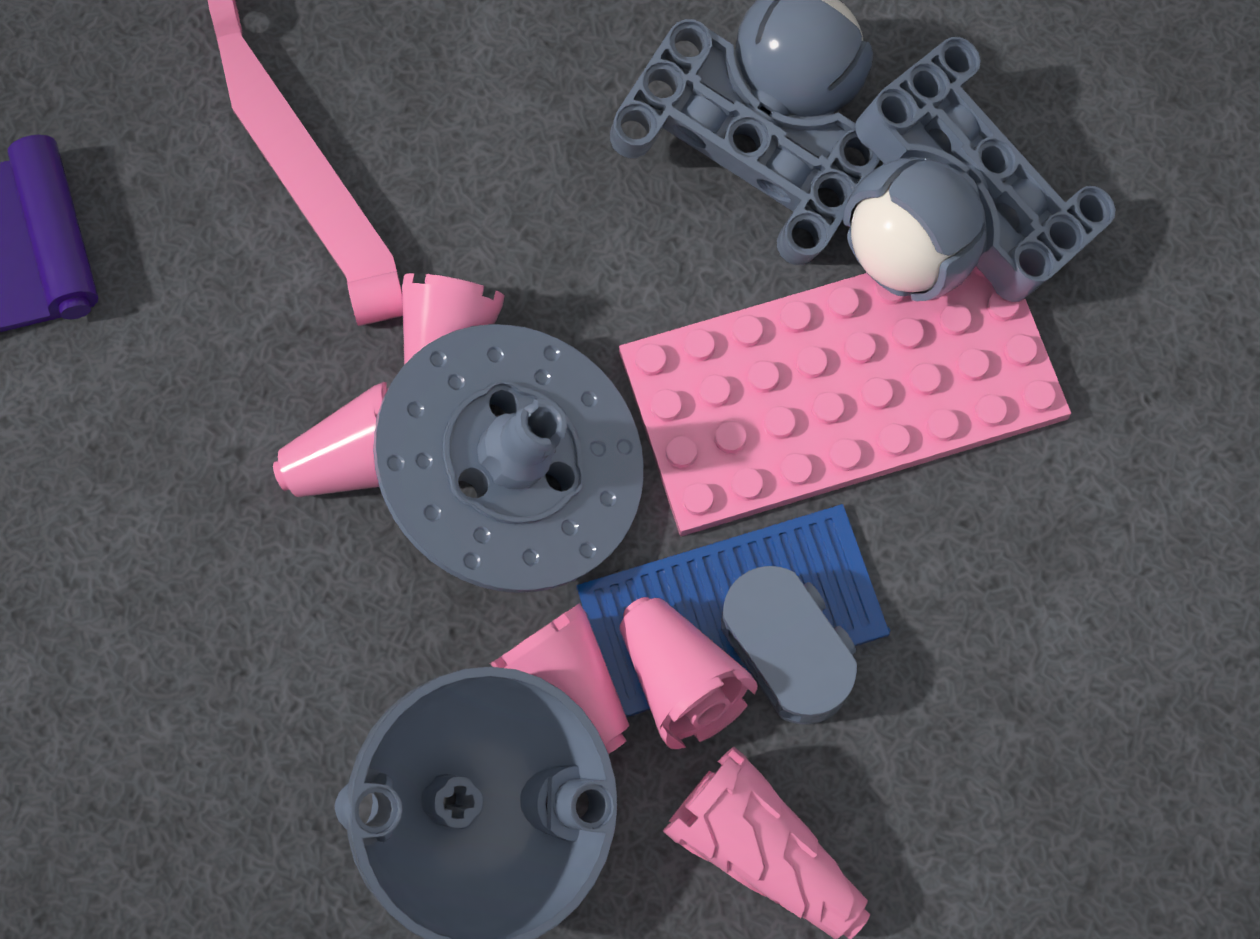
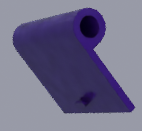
[0,134,99,332]

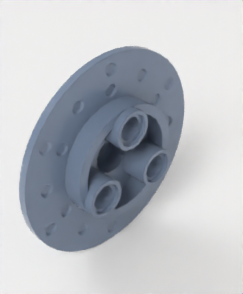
[373,324,643,593]

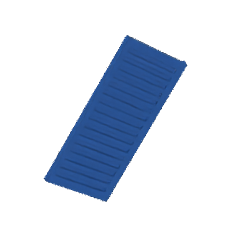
[576,504,890,717]

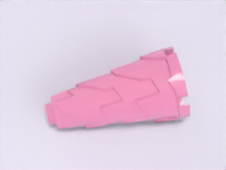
[663,747,870,939]

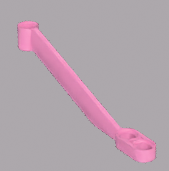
[208,0,403,326]

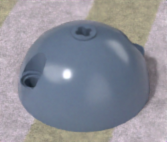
[335,667,617,939]

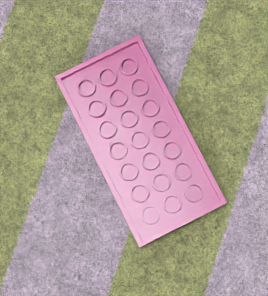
[619,267,1071,537]

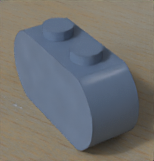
[721,566,857,725]

